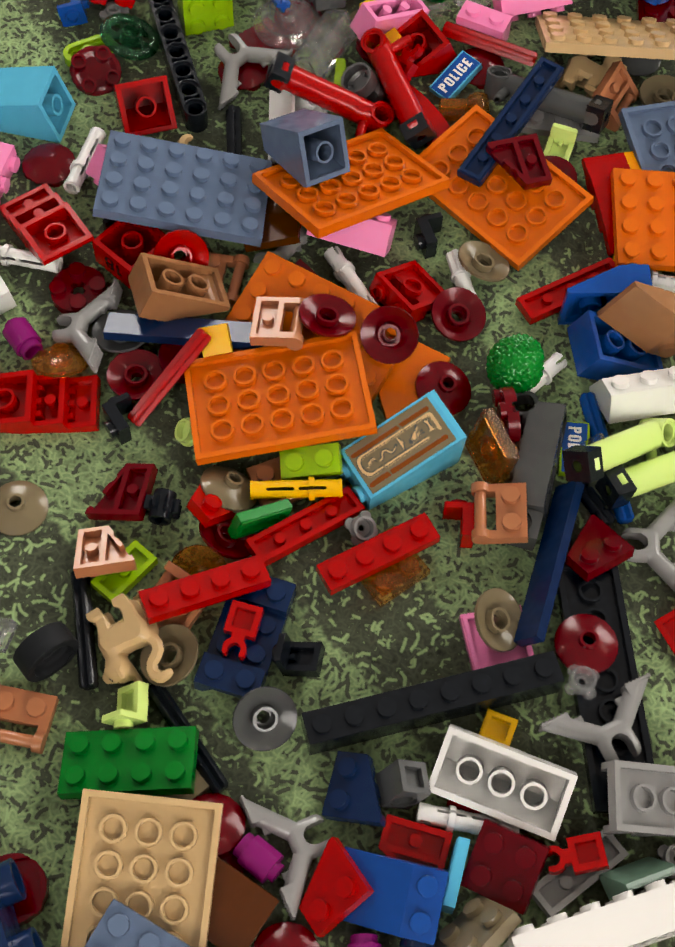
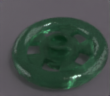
[100,13,159,61]

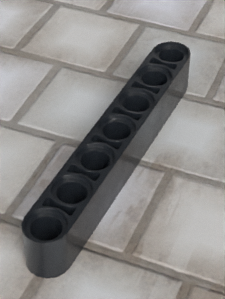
[148,0,208,133]

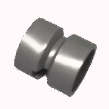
[341,62,386,103]

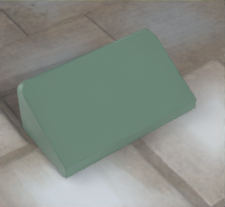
[599,857,675,900]

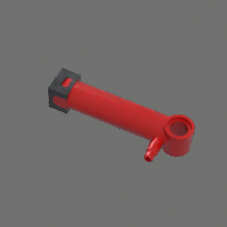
[360,28,438,150]
[263,51,395,137]

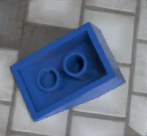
[558,263,653,325]
[567,310,664,381]
[343,846,449,945]

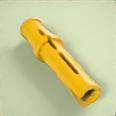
[250,476,343,501]

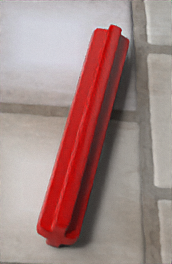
[442,21,538,67]
[127,328,211,427]

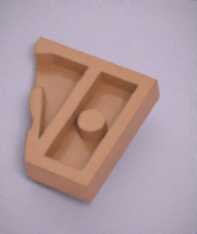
[73,525,137,579]

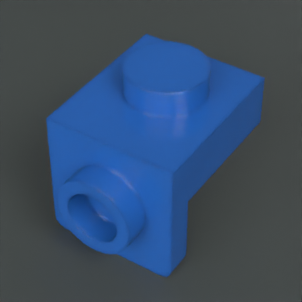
[57,0,90,27]

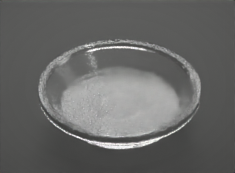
[253,0,322,50]

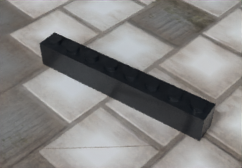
[301,650,565,755]

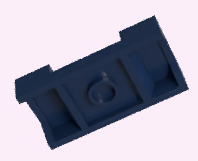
[193,577,296,699]

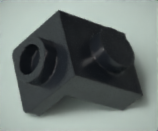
[413,212,443,259]
[102,392,133,445]
[272,633,325,677]

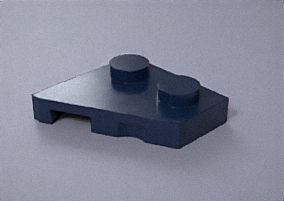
[321,751,386,827]

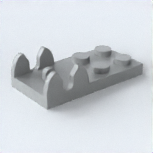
[601,760,675,837]

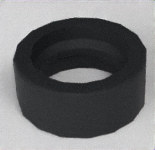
[13,622,79,682]

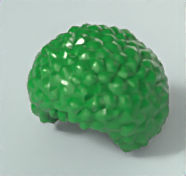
[486,333,544,393]

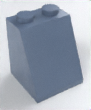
[259,108,350,188]

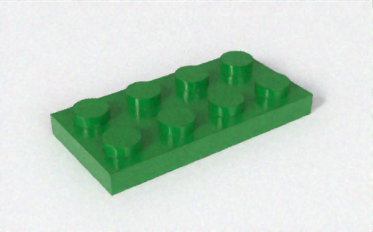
[57,726,199,800]

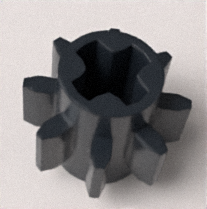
[143,488,182,526]

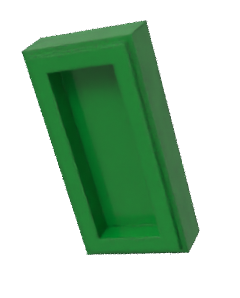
[227,499,293,539]

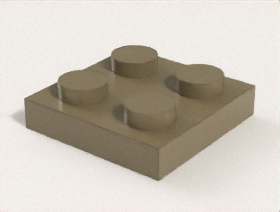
[432,894,522,947]

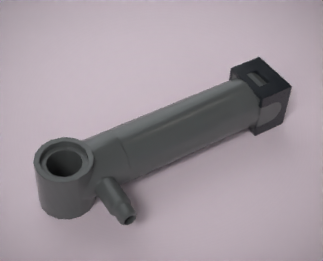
[483,65,614,134]

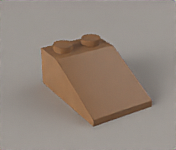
[128,252,231,322]
[597,281,675,358]

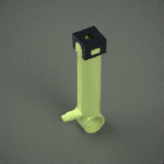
[562,418,675,483]
[595,450,675,511]

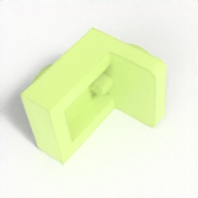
[543,123,578,162]
[101,681,149,730]

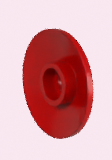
[153,229,209,266]

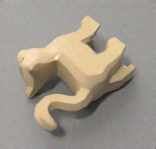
[554,54,627,98]
[85,589,174,684]

